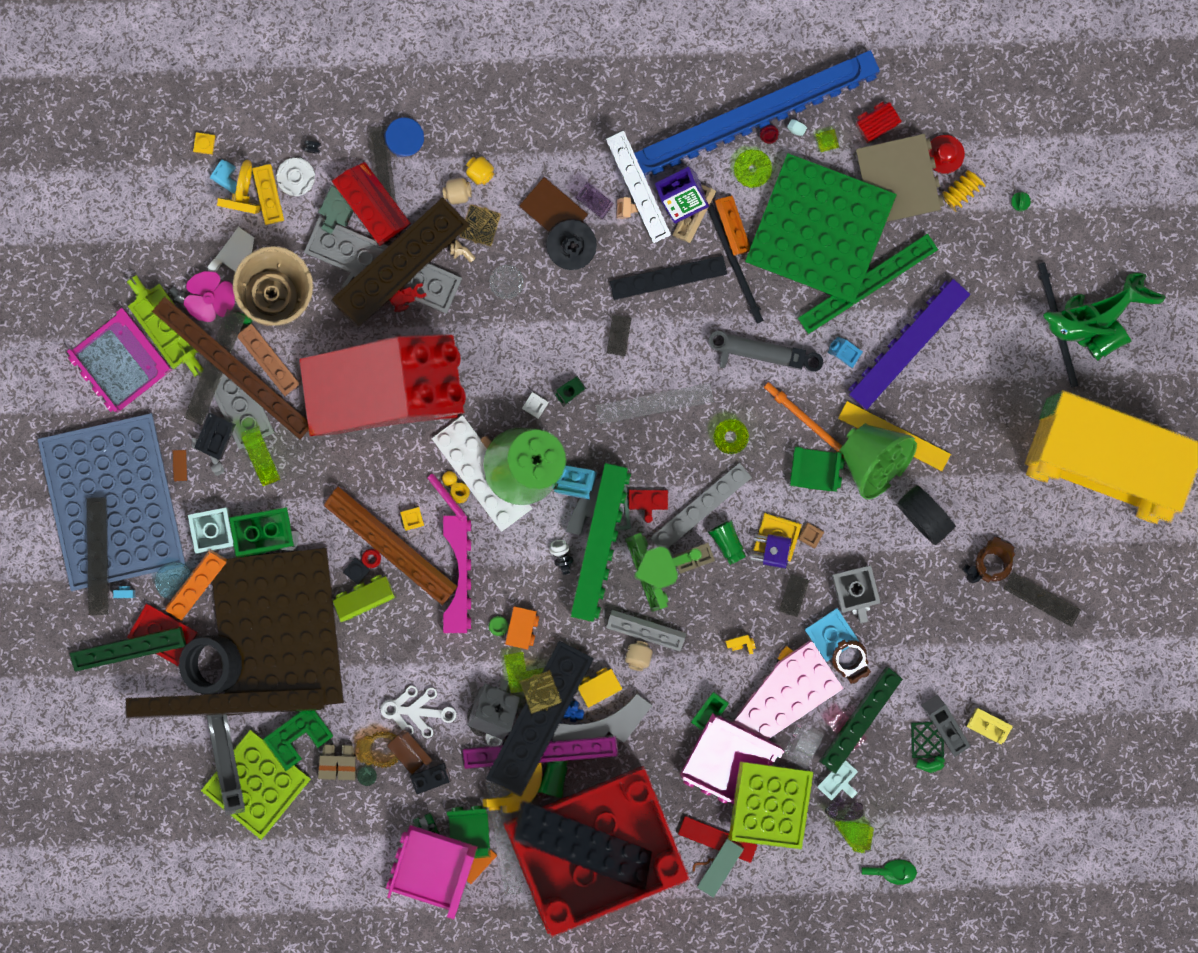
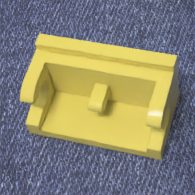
[966,708,1013,744]

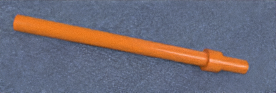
[763,382,844,457]

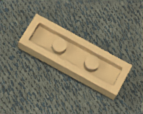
[673,185,716,243]

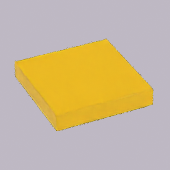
[753,513,802,562]

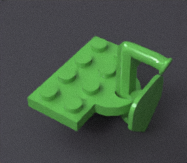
[625,533,702,612]

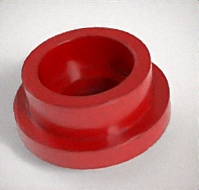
[362,549,381,568]

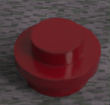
[759,125,779,144]

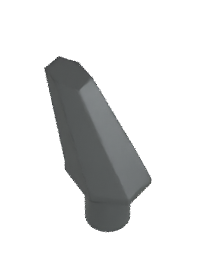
[169,287,189,305]

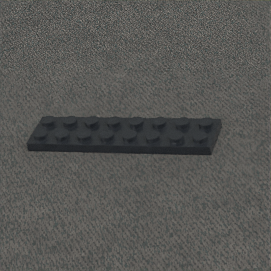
[486,641,594,797]
[513,801,652,890]

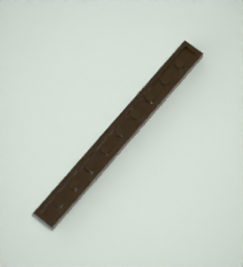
[125,689,324,719]

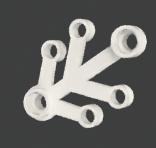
[381,686,457,738]

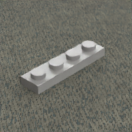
[606,610,686,651]

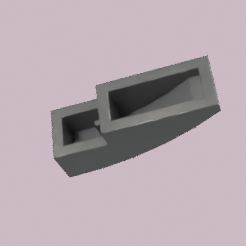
[566,479,601,535]

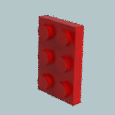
[127,603,198,666]

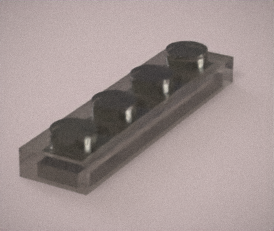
[1003,572,1081,627]

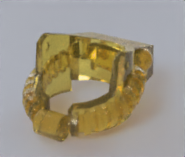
[357,731,398,768]

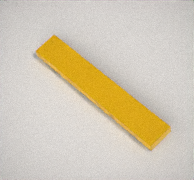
[838,401,951,472]

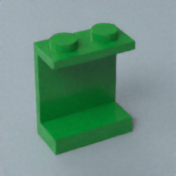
[789,447,844,492]
[447,806,491,859]

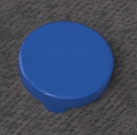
[384,117,424,157]

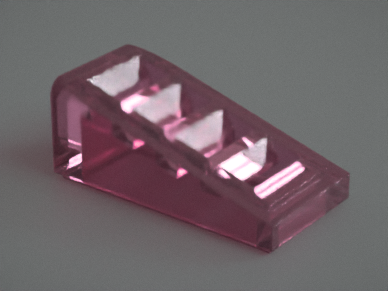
[826,710,867,752]

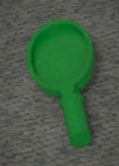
[861,860,917,885]

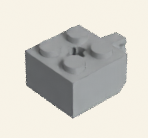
[831,565,880,623]

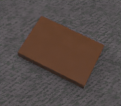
[519,177,588,242]

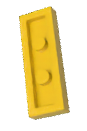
[252,164,285,226]

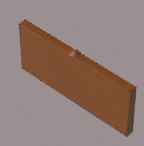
[173,450,187,481]

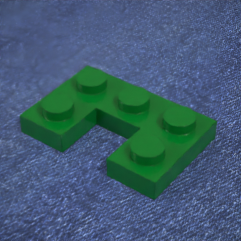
[263,710,333,771]

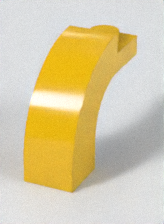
[482,763,542,813]

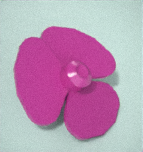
[184,271,235,322]

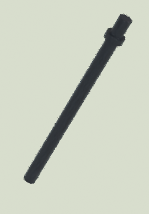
[707,204,764,324]
[1038,262,1079,388]

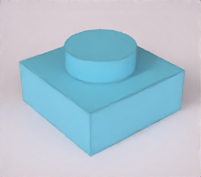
[113,586,135,598]

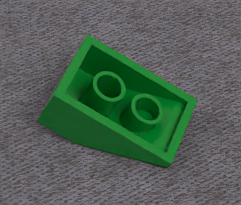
[229,507,294,558]

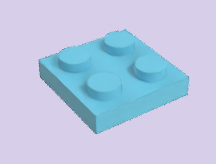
[804,608,859,662]

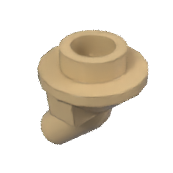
[450,239,475,262]

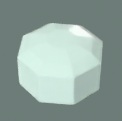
[787,119,807,136]

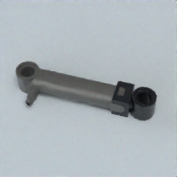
[708,331,823,373]

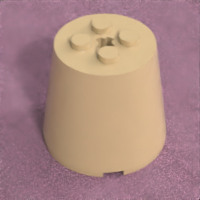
[233,247,313,326]

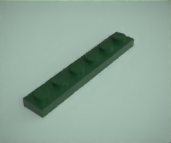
[69,627,187,672]
[818,667,903,774]

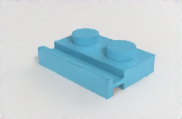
[554,465,597,499]

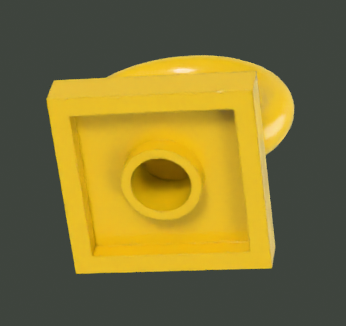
[217,160,261,214]

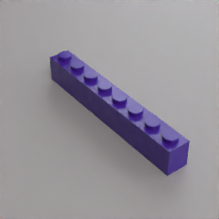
[848,279,971,411]

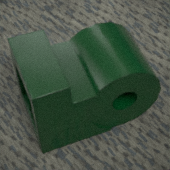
[553,376,587,407]

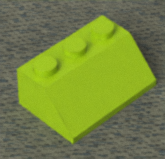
[333,574,397,622]

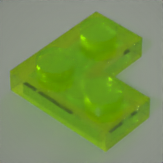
[504,652,545,694]

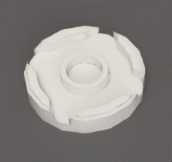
[276,158,315,196]

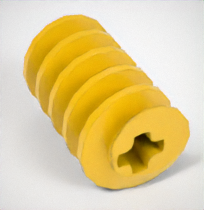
[942,170,986,212]

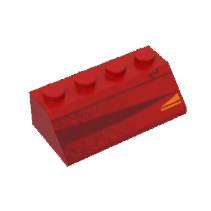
[332,162,411,247]

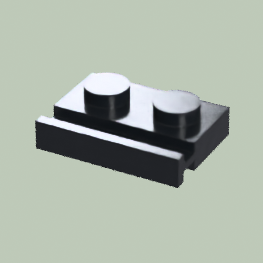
[194,413,236,460]

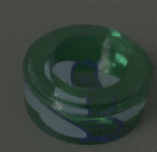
[357,766,377,786]

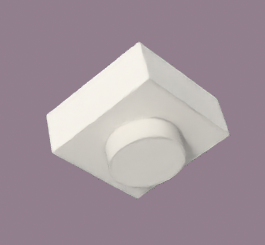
[522,392,549,419]

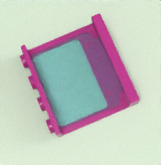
[67,308,172,413]

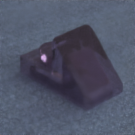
[576,182,614,219]

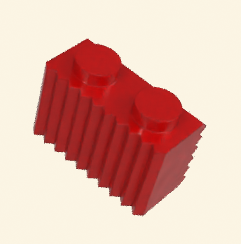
[855,101,902,144]

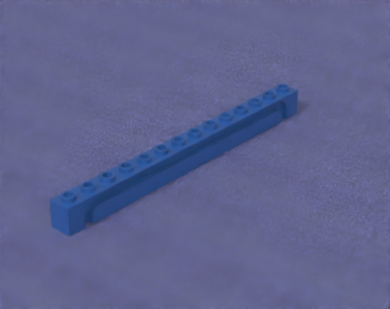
[634,50,880,179]

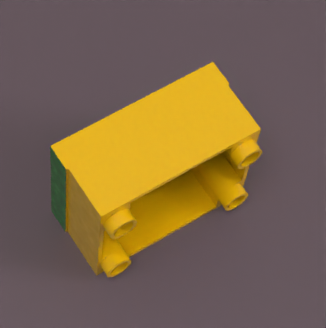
[1024,391,1198,524]

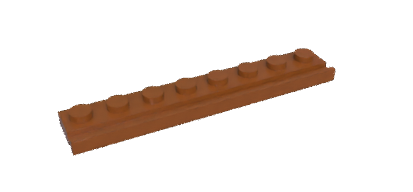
[323,487,457,606]

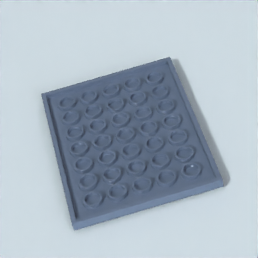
[38,413,186,591]

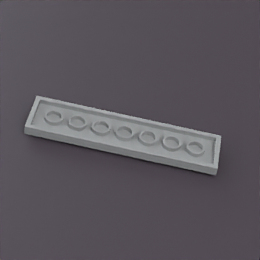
[304,217,462,314]

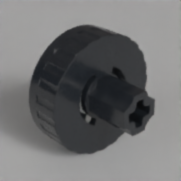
[546,219,597,270]

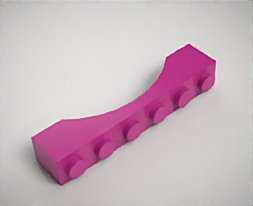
[443,516,471,633]

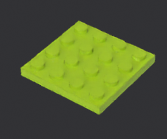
[201,730,311,840]
[728,762,813,849]

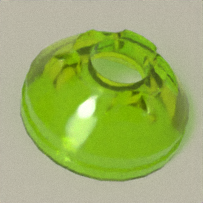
[713,419,749,454]

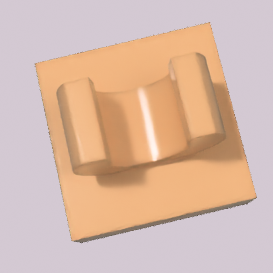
[616,197,638,219]

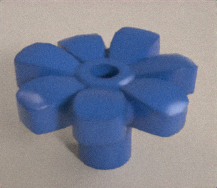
[563,701,584,722]

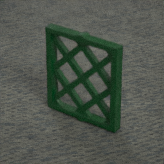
[911,722,944,759]

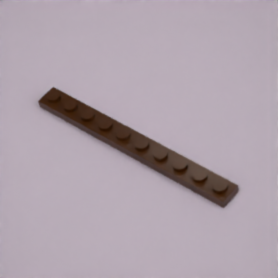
[151,297,309,440]

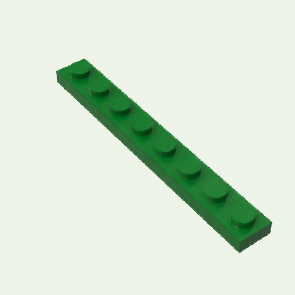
[798,234,938,335]

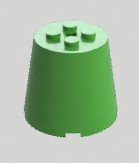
[483,427,566,505]

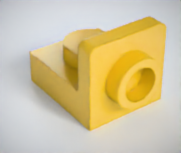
[725,634,756,655]

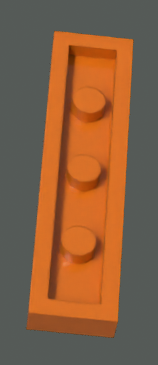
[165,549,227,621]

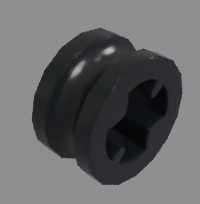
[303,141,321,154]

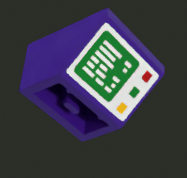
[655,167,709,224]

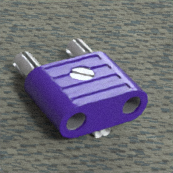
[750,534,792,569]

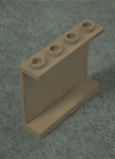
[856,134,944,222]

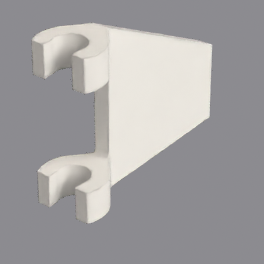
[207,227,254,272]

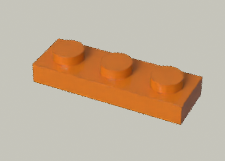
[715,196,751,256]

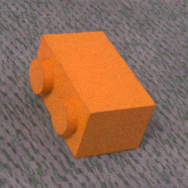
[505,606,540,650]

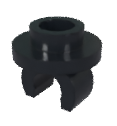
[554,554,574,575]
[962,564,982,583]

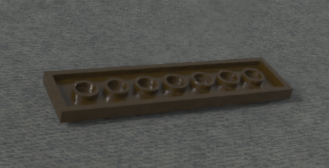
[331,197,470,329]

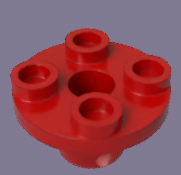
[928,135,965,174]

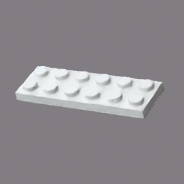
[431,415,533,532]

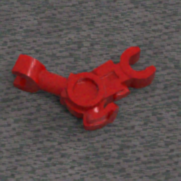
[390,283,427,312]

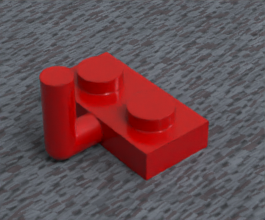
[629,490,668,523]

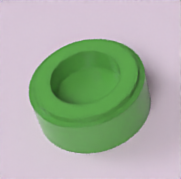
[489,616,508,636]

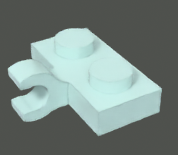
[817,760,858,800]

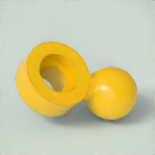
[442,471,470,503]

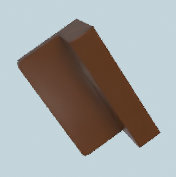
[387,730,433,774]

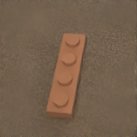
[236,324,300,397]

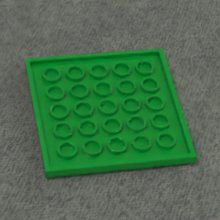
[745,153,897,304]

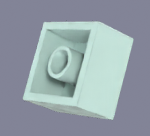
[188,508,234,554]

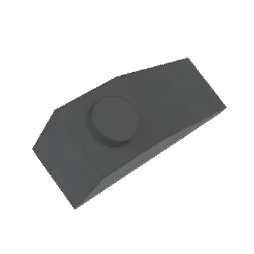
[921,695,971,757]

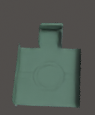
[317,185,353,234]

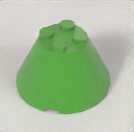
[840,423,917,500]

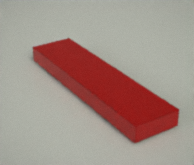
[678,816,758,863]

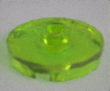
[733,149,772,188]

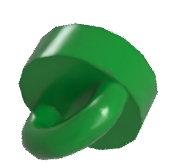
[1011,192,1031,212]

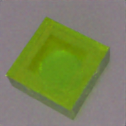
[815,129,839,153]

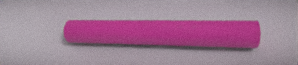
[427,474,467,521]

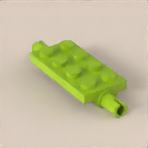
[127,275,205,377]

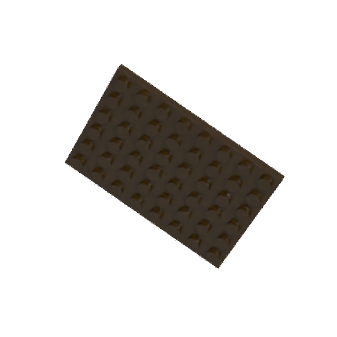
[212,548,344,716]

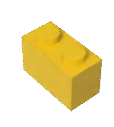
[578,667,622,708]

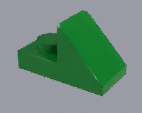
[691,691,729,731]

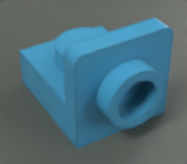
[828,337,863,368]

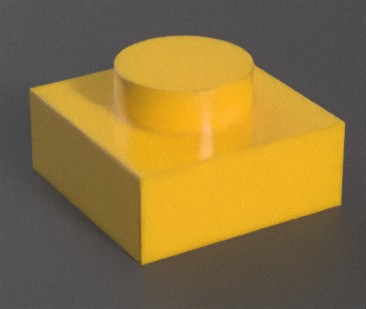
[193,132,216,155]
[400,507,425,531]

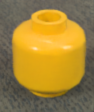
[466,156,495,185]

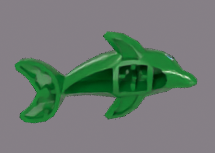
[1043,273,1166,347]

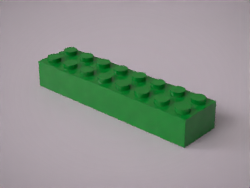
[571,463,631,622]

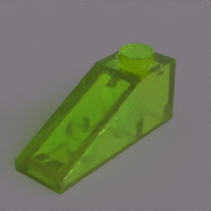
[241,426,281,486]

